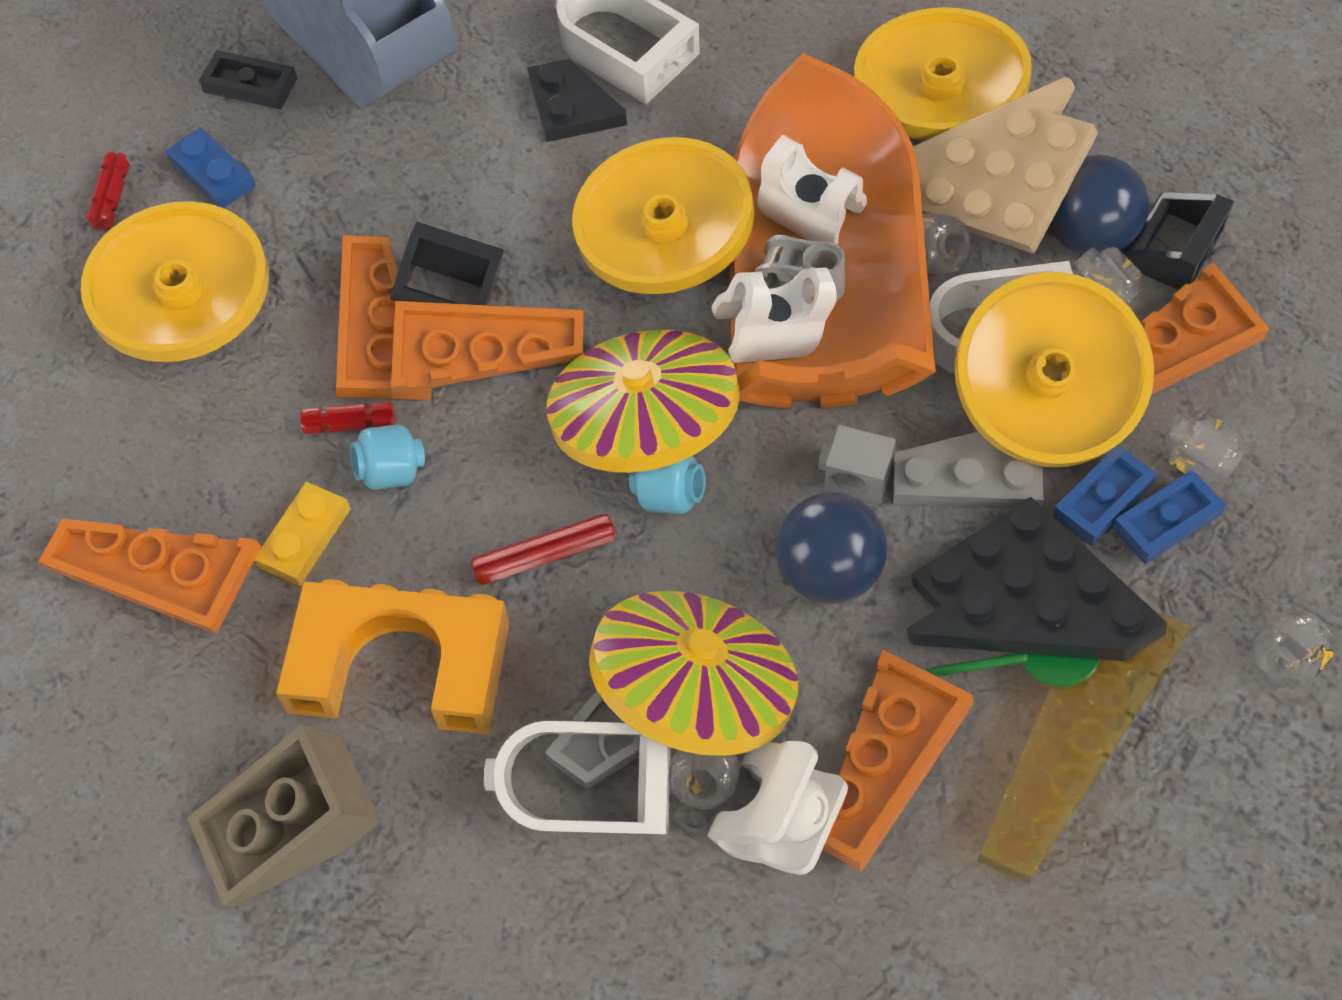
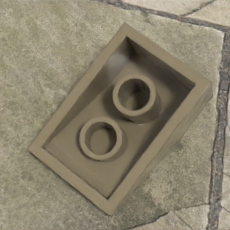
[187,724,381,908]

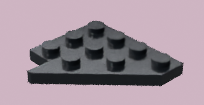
[907,497,1167,662]

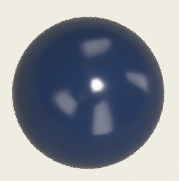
[1049,155,1149,257]
[776,493,888,604]

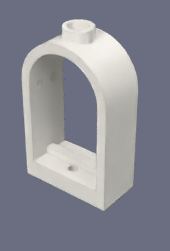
[554,0,700,105]
[930,261,1073,374]
[484,721,671,834]

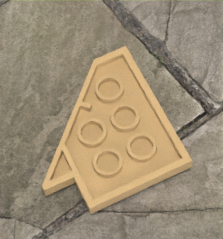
[913,77,1098,254]

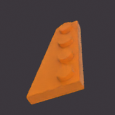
[336,235,432,400]
[1141,262,1269,395]
[391,301,584,395]
[38,519,262,635]
[822,649,973,872]

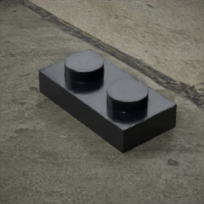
[199,50,298,110]

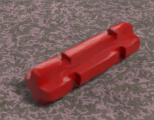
[86,152,130,230]
[300,402,395,434]

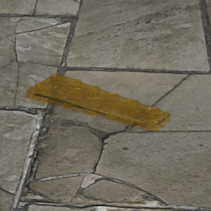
[978,611,1191,884]

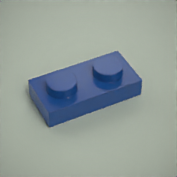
[165,127,256,208]
[1052,445,1157,546]
[1112,470,1226,564]

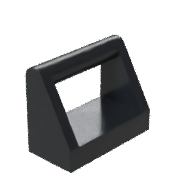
[1121,192,1234,290]
[390,221,504,305]

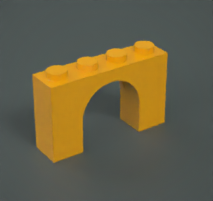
[276,579,510,735]

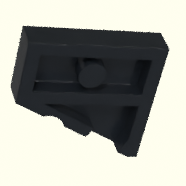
[527,59,627,142]

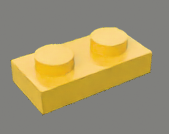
[255,482,351,587]

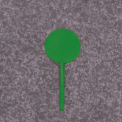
[925,653,1101,687]

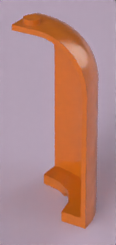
[730,53,936,409]

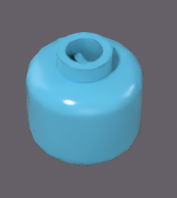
[350,424,425,490]
[629,456,706,514]

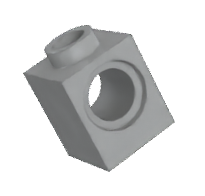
[818,425,896,504]

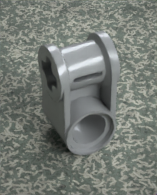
[755,235,846,301]

